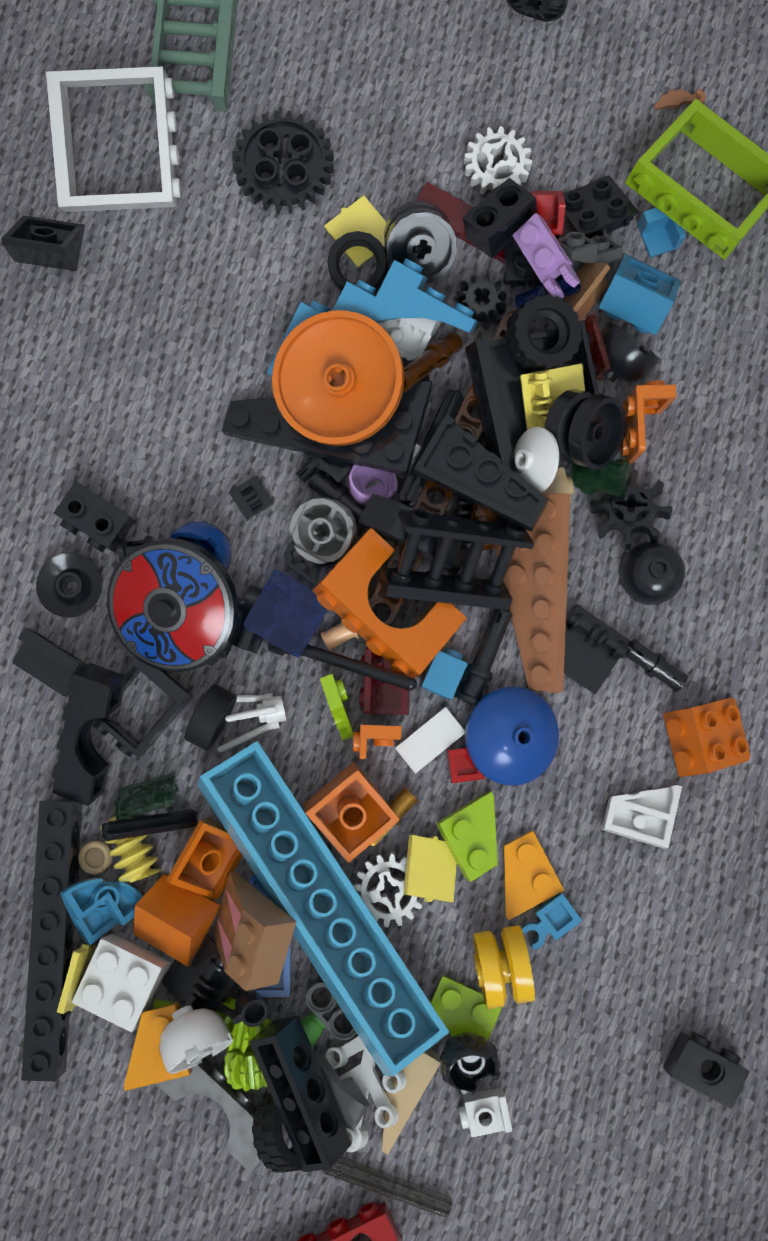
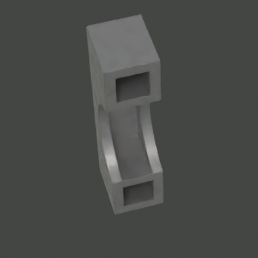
[156,1058,262,1173]

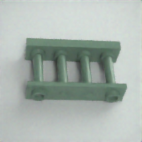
[145,0,238,112]

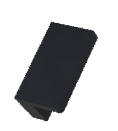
[12,627,87,696]

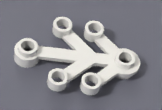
[325,1036,406,1152]

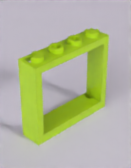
[625,99,768,260]

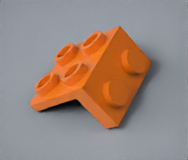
[619,380,676,464]
[662,697,750,777]

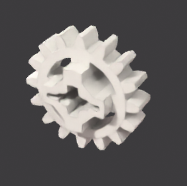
[463,126,532,195]
[353,852,422,928]

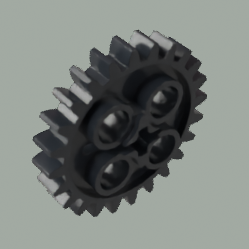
[232,111,334,214]

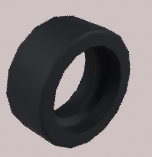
[327,231,388,291]
[184,684,237,751]

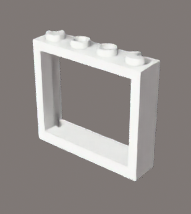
[46,66,182,212]

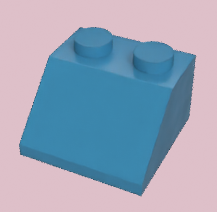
[599,254,681,335]

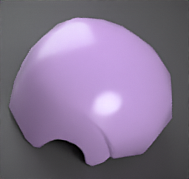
[348,464,398,507]

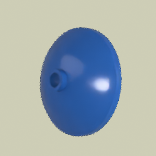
[465,686,559,785]

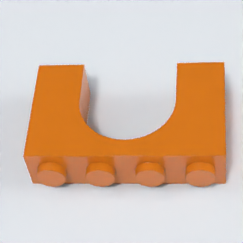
[312,528,467,678]

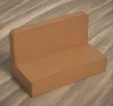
[562,262,610,321]

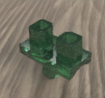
[571,459,630,497]

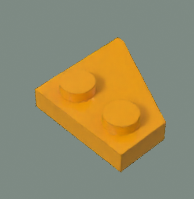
[503,830,564,920]
[124,1003,192,1091]

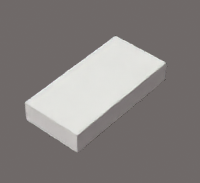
[395,707,465,774]

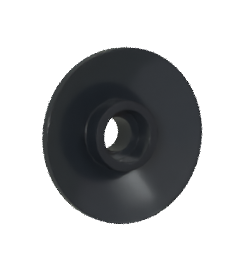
[36,553,102,618]

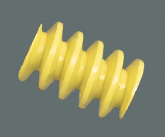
[100,811,162,883]

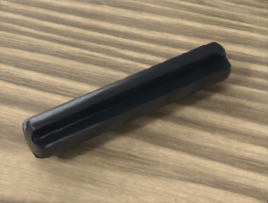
[101,809,198,841]

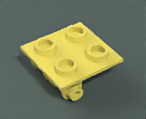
[520,363,585,430]

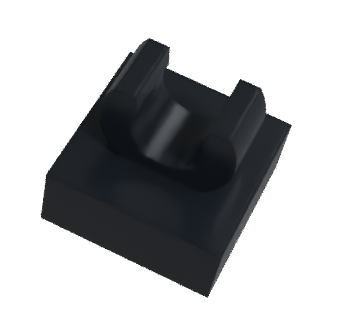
[229,476,274,521]

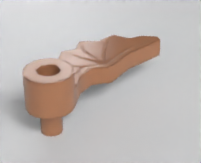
[654,89,706,110]

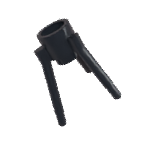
[211,989,271,1027]

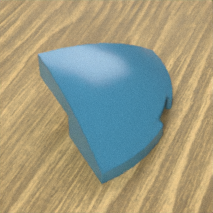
[60,878,143,945]

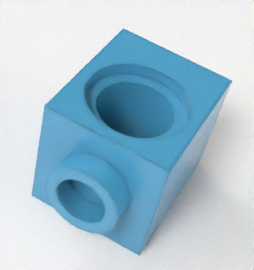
[421,648,468,700]

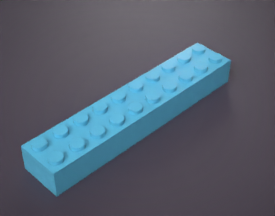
[197,741,449,1076]

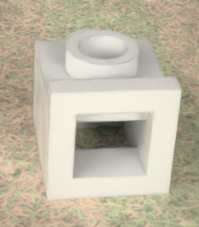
[458,1087,512,1137]

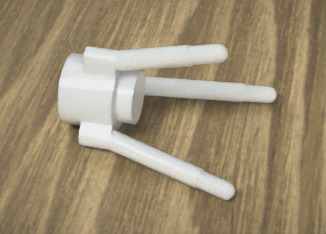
[217,693,287,753]

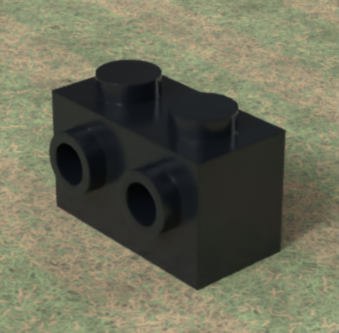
[54,481,136,553]

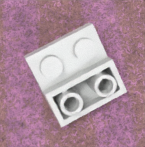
[378,318,441,361]

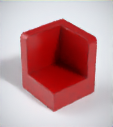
[531,191,565,235]

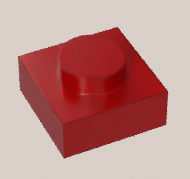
[446,747,485,783]

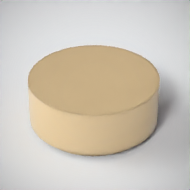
[78,840,113,875]

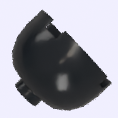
[594,321,660,383]
[619,541,686,606]

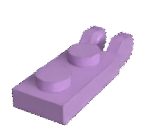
[512,213,580,298]

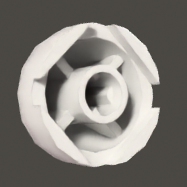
[159,1005,233,1074]

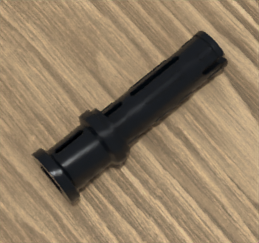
[454,609,513,706]

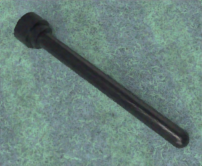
[268,627,417,691]

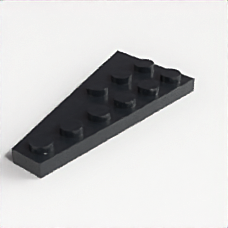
[221,380,433,476]

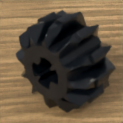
[454,274,507,330]

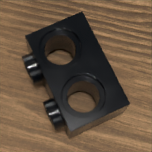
[463,178,538,259]

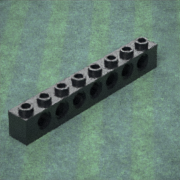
[21,799,82,1082]

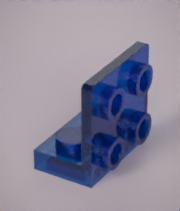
[243,569,330,658]

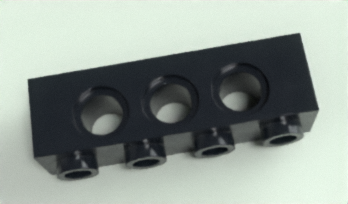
[249,1015,352,1172]

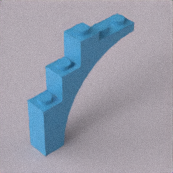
[267,258,479,375]

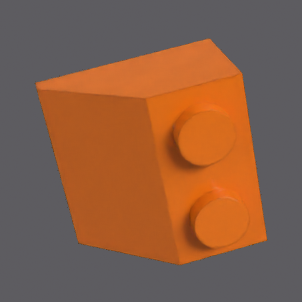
[304,762,400,863]

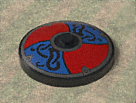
[107,538,238,672]

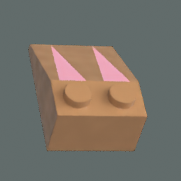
[213,872,297,991]

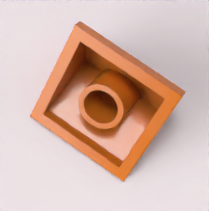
[166,817,243,901]
[133,874,221,967]

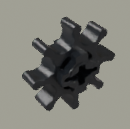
[590,469,673,550]

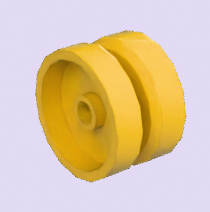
[473,925,535,1010]

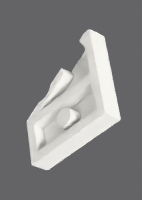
[601,785,682,849]

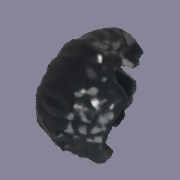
[440,1032,501,1097]

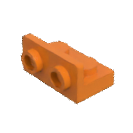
[353,725,402,759]

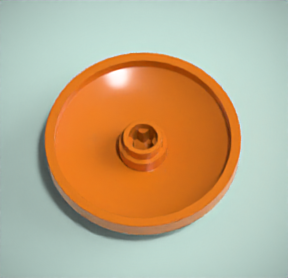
[272,310,404,446]

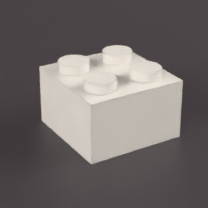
[71,933,171,1032]

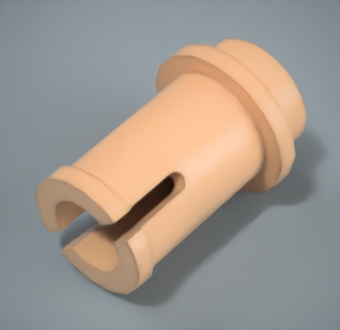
[320,622,360,651]

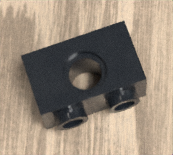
[663,1031,750,1109]

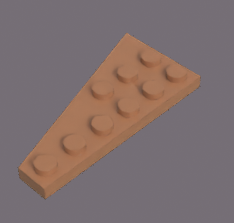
[495,493,570,693]

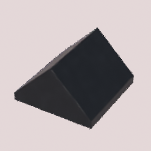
[1,215,85,271]

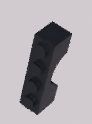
[52,663,126,806]

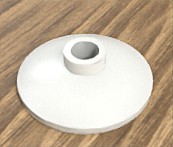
[513,427,559,493]

